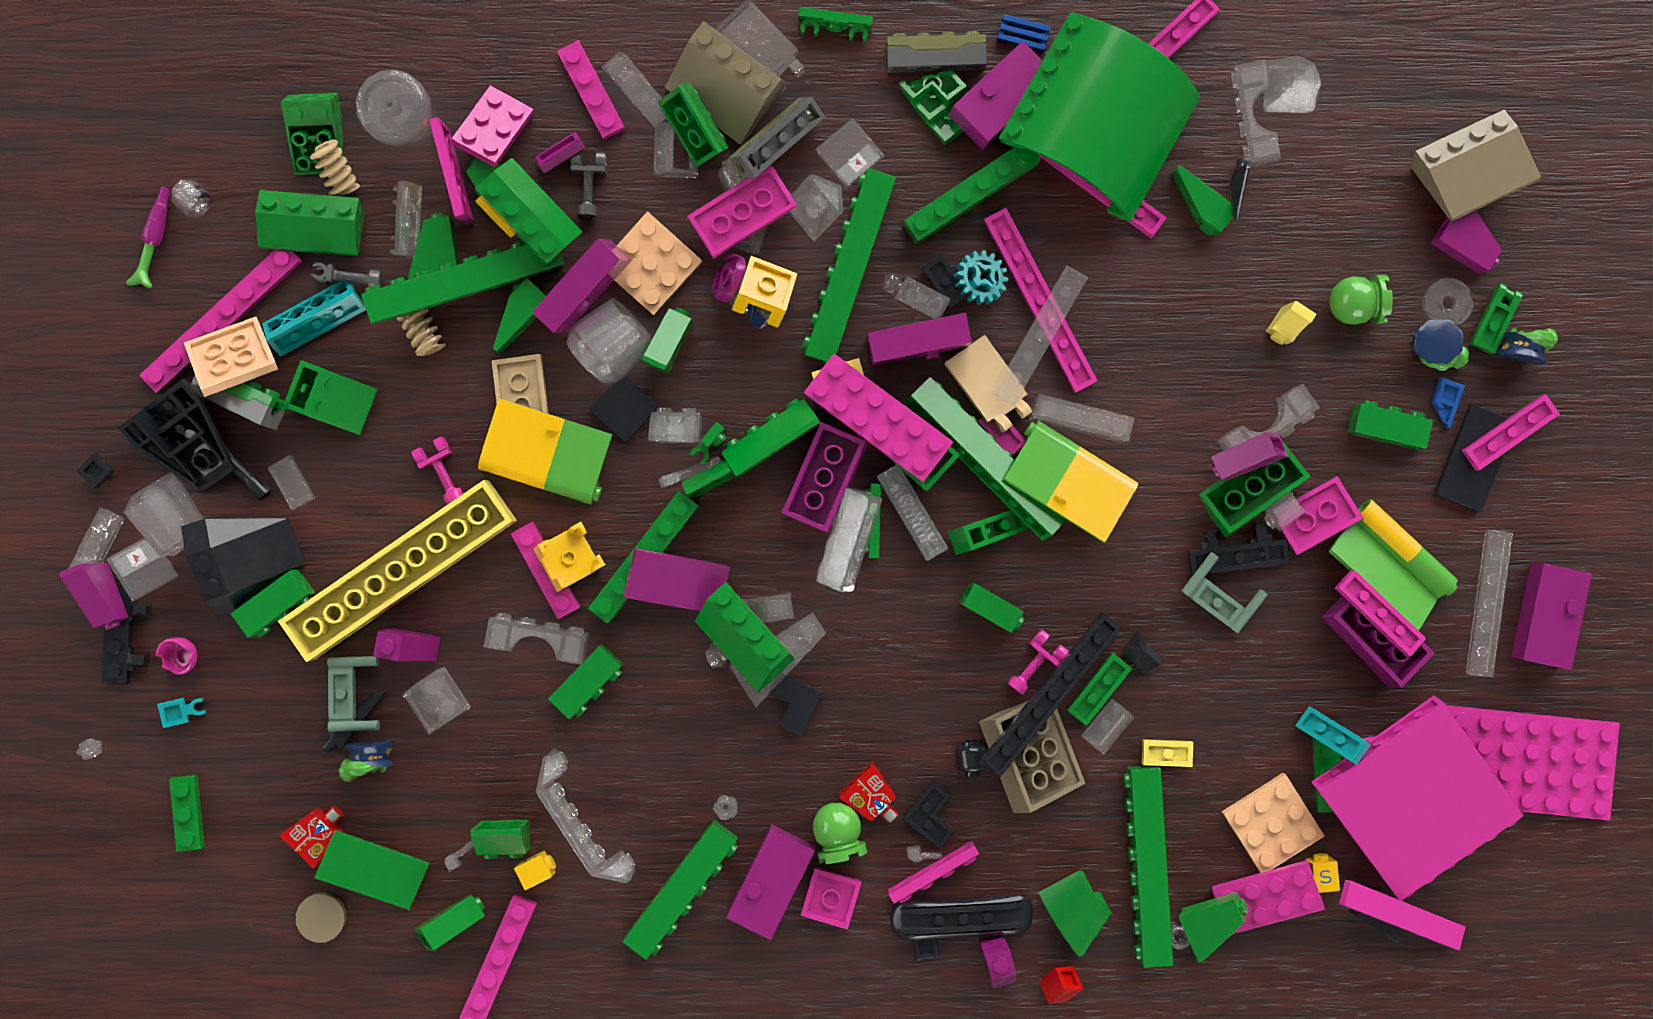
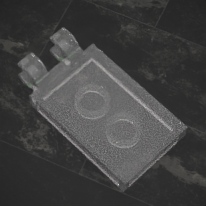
[715,0,805,94]

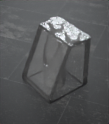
[124,472,204,559]

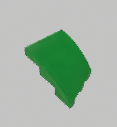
[899,70,967,146]
[1038,870,1111,957]

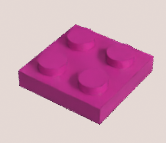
[801,867,862,929]

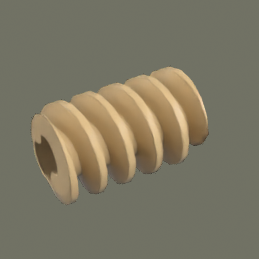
[310,140,360,196]
[397,309,446,356]

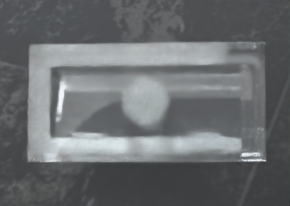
[1082,699,1134,754]

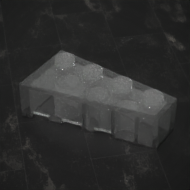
[730,612,826,707]

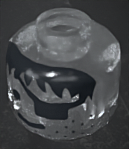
[171,180,210,217]

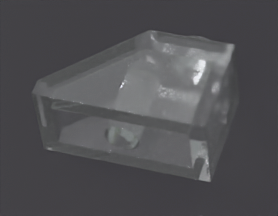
[742,592,794,622]

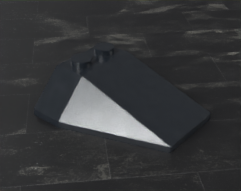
[118,379,236,493]
[181,517,306,617]

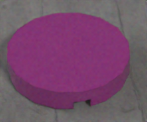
[712,253,746,302]

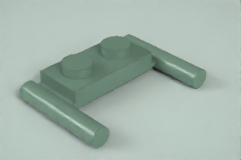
[1182,552,1268,633]
[327,656,380,732]

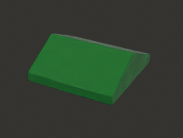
[682,459,735,500]

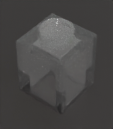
[1264,492,1306,532]

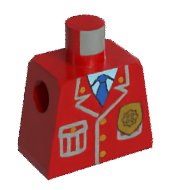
[839,762,899,823]
[280,806,344,869]

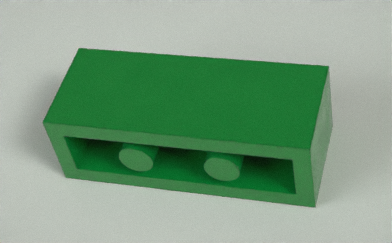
[1347,400,1433,450]
[231,569,315,638]
[548,644,623,719]

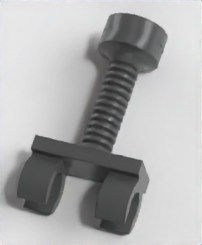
[571,152,607,218]
[311,263,381,287]

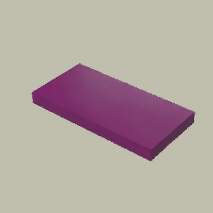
[623,548,730,611]

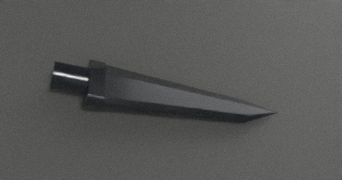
[1231,159,1250,221]
[322,690,387,752]

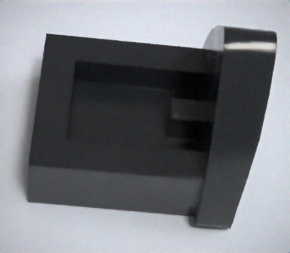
[1121,631,1162,674]

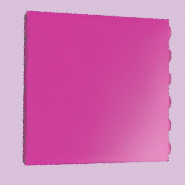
[1311,696,1524,901]

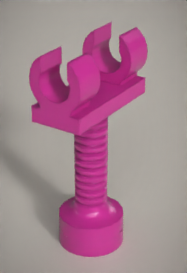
[411,436,463,505]
[1008,629,1068,695]

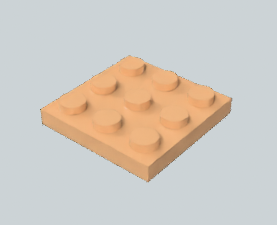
[614,211,703,316]
[184,317,278,397]
[1222,773,1324,873]

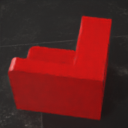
[1040,966,1083,1004]

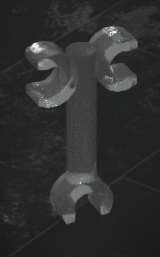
[658,456,721,489]

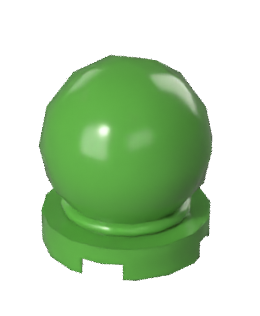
[1329,275,1393,325]
[813,803,867,864]

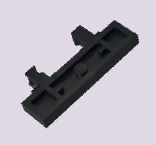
[1188,522,1290,575]
[102,584,152,683]

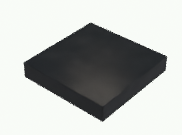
[589,373,659,443]

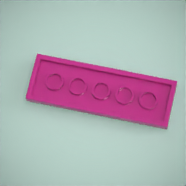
[804,354,953,482]

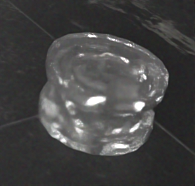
[1171,925,1190,949]

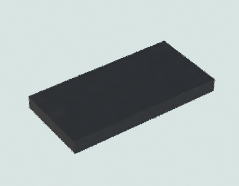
[1434,404,1508,512]

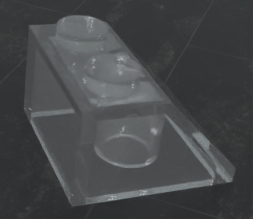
[648,408,702,443]
[403,667,471,735]

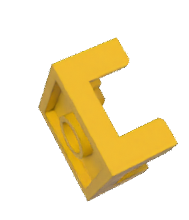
[732,256,797,327]
[533,522,605,592]

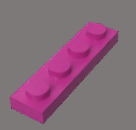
[557,40,625,140]
[1462,394,1560,470]
[511,522,581,619]
[1335,570,1426,657]
[888,841,979,903]

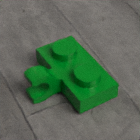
[690,422,727,465]

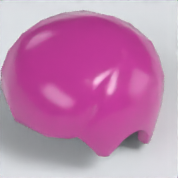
[156,637,197,675]

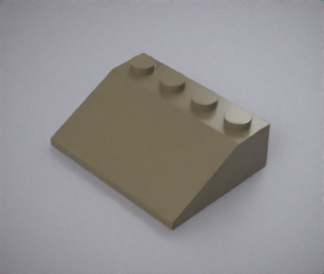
[664,21,786,146]
[1412,110,1541,222]
[979,701,1086,813]

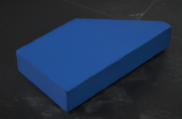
[1431,377,1465,428]

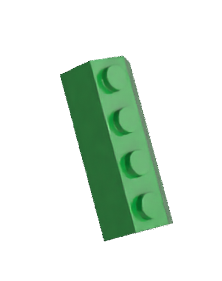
[475,158,582,266]
[255,190,366,256]
[721,398,820,478]
[1199,439,1310,538]
[695,582,795,693]

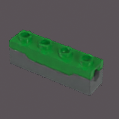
[190,375,288,430]

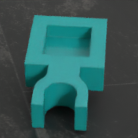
[157,697,207,728]

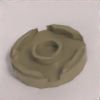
[296,892,347,943]

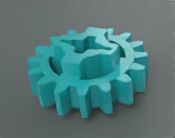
[954,250,1008,305]

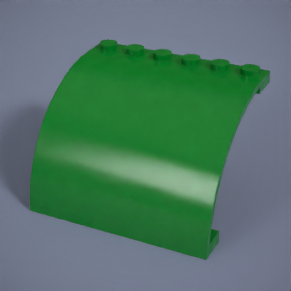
[999,12,1200,222]

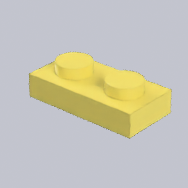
[1142,739,1193,767]

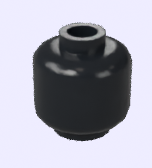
[955,740,987,777]

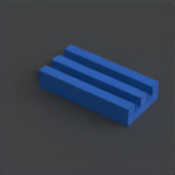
[997,14,1051,53]

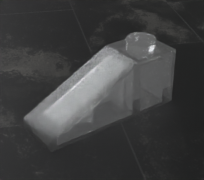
[601,51,666,127]

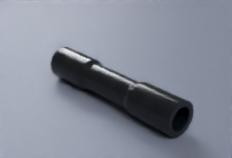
[224,444,271,500]

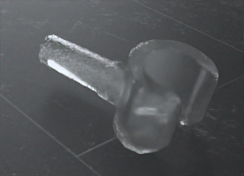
[445,840,474,871]
[907,846,942,862]

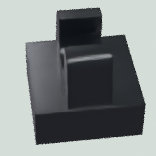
[76,453,115,488]

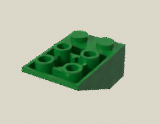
[281,93,343,175]
[285,360,378,435]

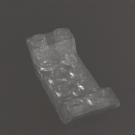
[536,748,636,883]

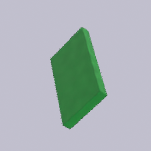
[314,830,429,910]

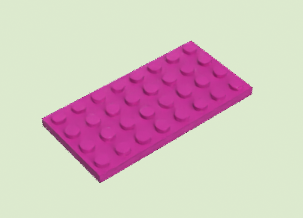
[1446,705,1620,820]

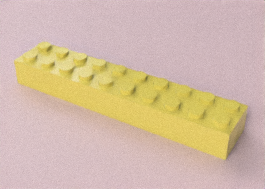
[278,480,517,662]

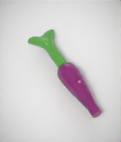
[126,187,171,288]

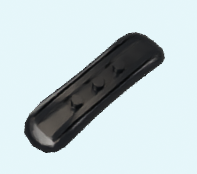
[890,894,1033,940]

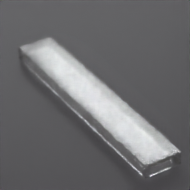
[992,265,1088,405]
[1466,529,1513,678]

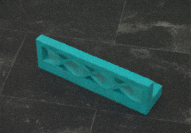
[262,280,366,357]

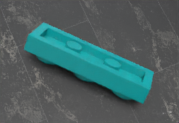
[1295,706,1370,765]

